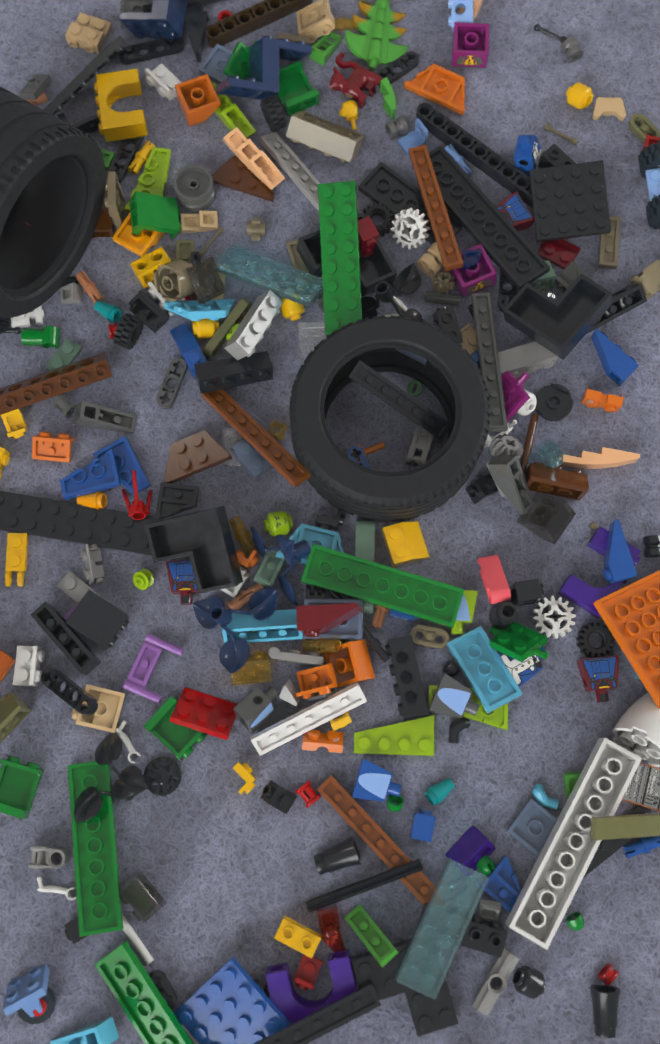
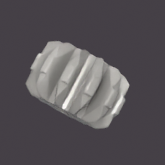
[490,433,524,459]

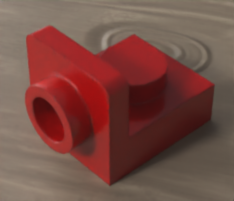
[294,954,323,990]

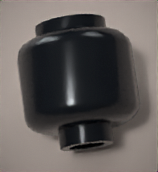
[513,965,546,999]

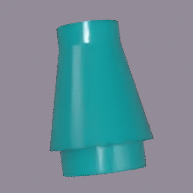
[94,300,122,323]
[424,778,455,806]

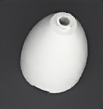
[612,692,660,767]

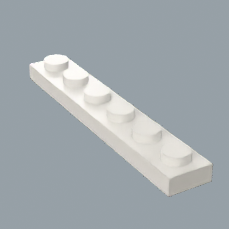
[250,682,367,756]

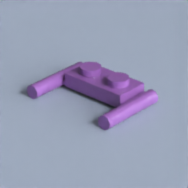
[123,633,184,704]

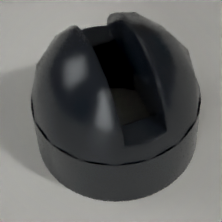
[443,660,460,677]

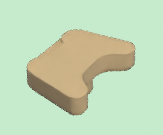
[592,97,626,121]

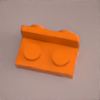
[32,431,75,463]

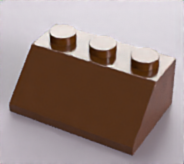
[525,462,589,501]

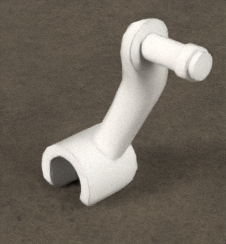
[484,420,517,448]
[116,720,141,763]
[37,877,77,901]

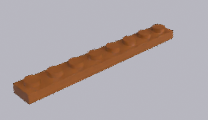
[408,144,463,272]
[201,389,310,487]
[317,775,446,905]

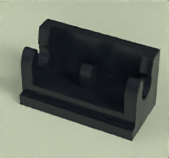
[129,290,169,333]

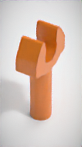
[353,442,385,462]

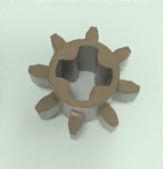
[247,217,265,241]
[432,272,455,294]

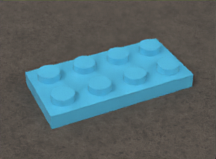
[447,626,523,714]

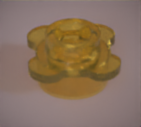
[267,420,288,441]

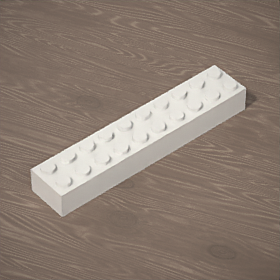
[505,737,642,950]

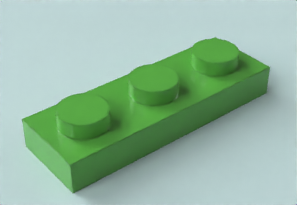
[344,904,398,967]

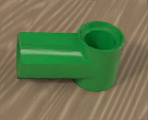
[21,326,60,349]

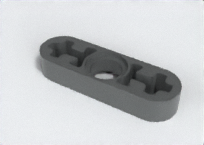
[156,358,187,409]

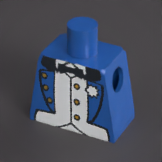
[514,135,542,176]
[499,646,546,687]

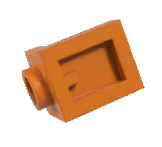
[236,549,259,570]

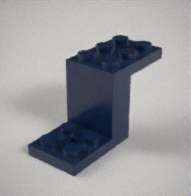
[119,0,188,39]
[216,36,312,100]

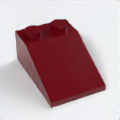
[296,603,363,637]

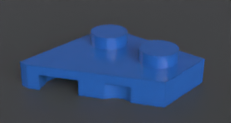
[480,855,522,913]

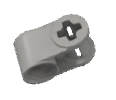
[28,845,70,869]

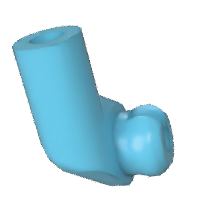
[532,784,559,810]

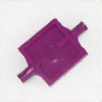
[501,371,530,422]

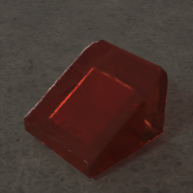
[317,906,341,931]

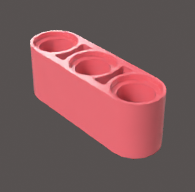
[477,555,511,604]

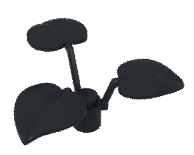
[361,263,423,323]
[74,733,148,823]

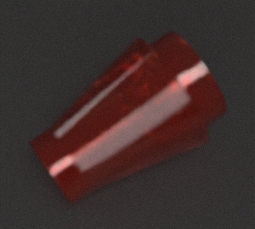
[320,923,347,952]

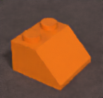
[175,74,221,127]
[322,639,375,688]

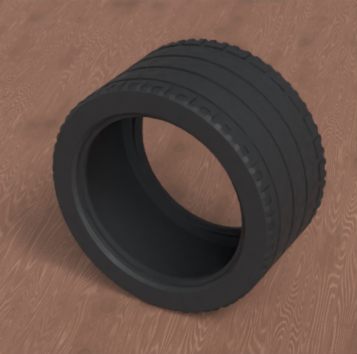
[0,86,106,318]

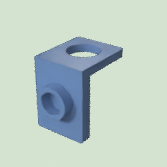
[397,118,428,155]

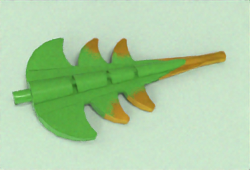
[345,0,408,71]

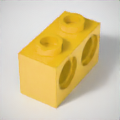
[130,247,171,289]
[274,915,321,958]

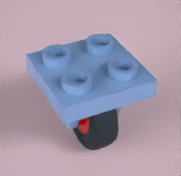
[3,963,56,1024]

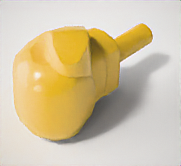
[339,100,358,131]

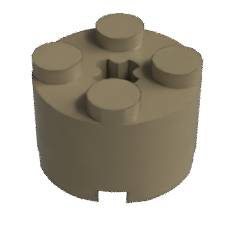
[154,259,197,302]
[629,259,660,299]

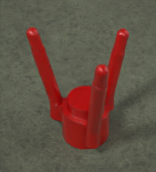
[122,470,153,520]

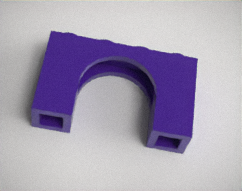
[558,526,641,618]
[265,949,358,1024]

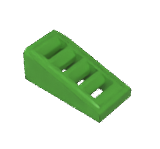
[309,31,343,66]

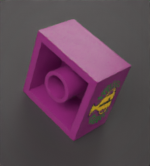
[451,22,489,68]
[449,244,497,298]

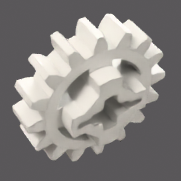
[391,208,430,250]
[532,596,576,639]

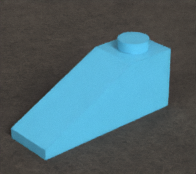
[50,1016,119,1044]

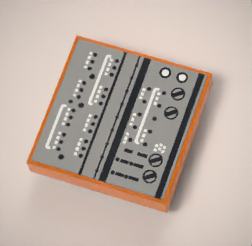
[622,763,660,811]

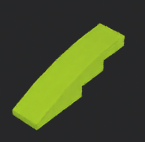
[212,82,256,139]

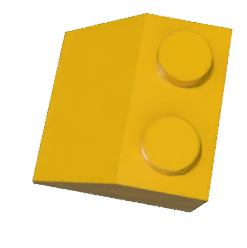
[382,521,429,568]

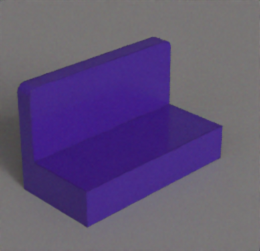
[445,826,496,878]

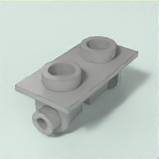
[81,544,105,585]

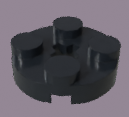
[535,384,573,421]

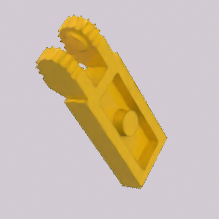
[5,533,28,587]

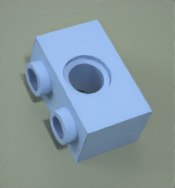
[448,0,473,31]

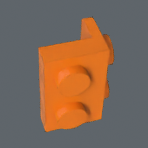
[295,663,338,699]

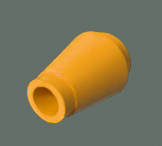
[77,491,107,510]

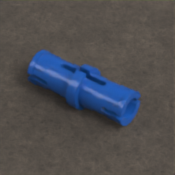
[623,836,660,859]

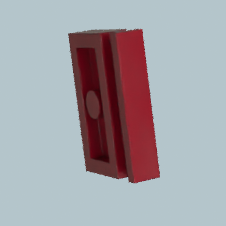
[537,239,581,270]

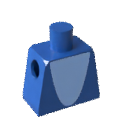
[352,759,402,802]

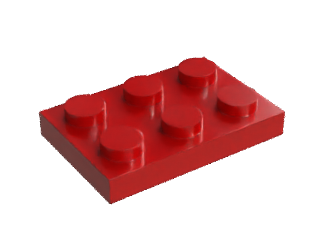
[170,687,238,740]

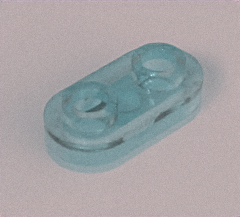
[538,442,563,468]

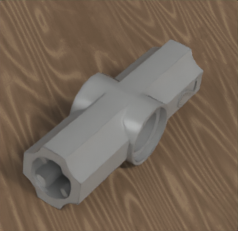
[471,949,519,1017]

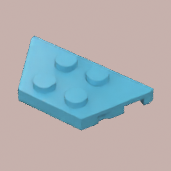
[164,299,234,321]
[275,523,344,565]

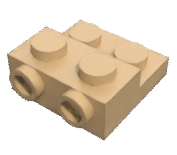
[296,0,335,43]
[65,12,112,54]
[71,684,125,733]

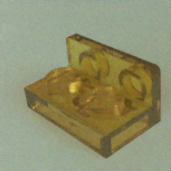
[231,651,272,685]

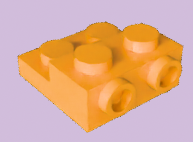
[112,213,164,257]

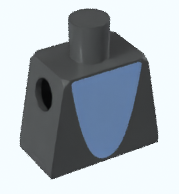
[428,674,479,719]
[234,686,279,734]

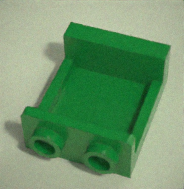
[276,61,319,117]
[129,191,181,239]
[143,696,208,759]
[0,756,44,819]

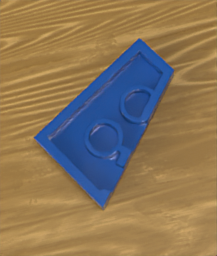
[92,436,151,494]
[60,448,121,500]

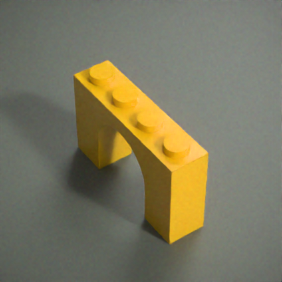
[94,69,148,142]

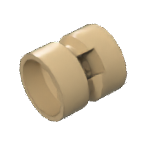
[417,242,443,278]

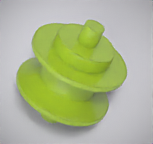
[133,569,154,590]

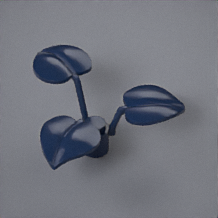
[250,526,311,605]
[193,588,278,673]

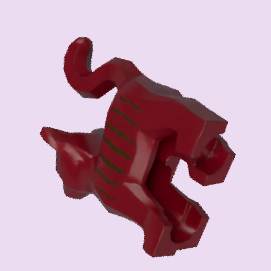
[329,53,383,109]

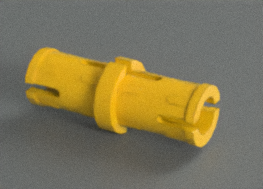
[127,140,155,176]

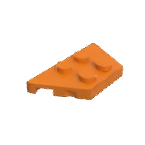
[403,64,465,116]

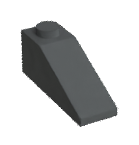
[73,401,137,433]
[488,455,534,515]

